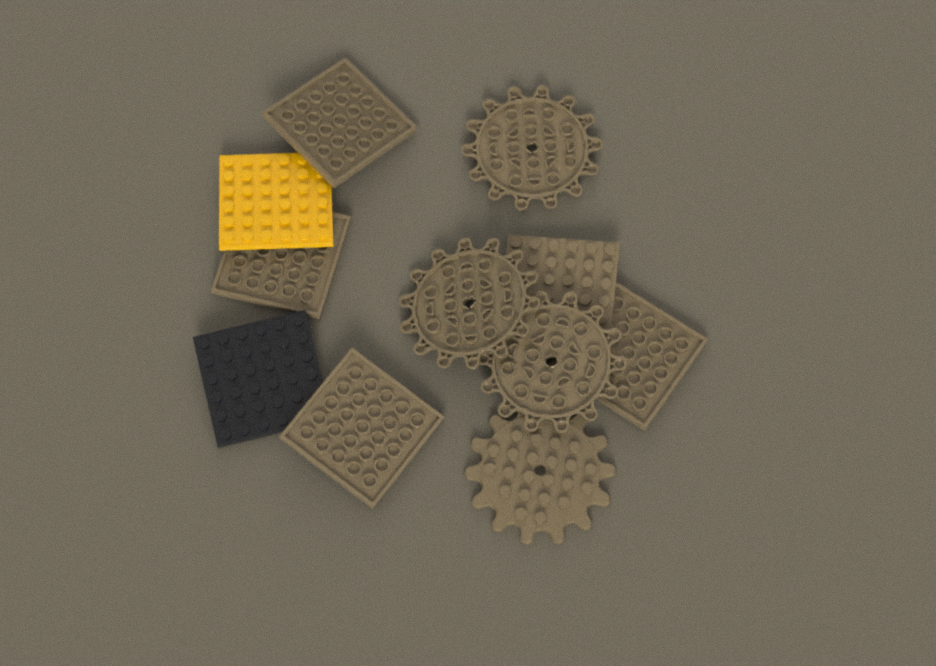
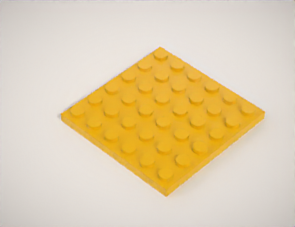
[219,153,334,251]

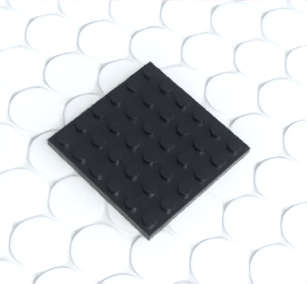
[193,310,323,448]

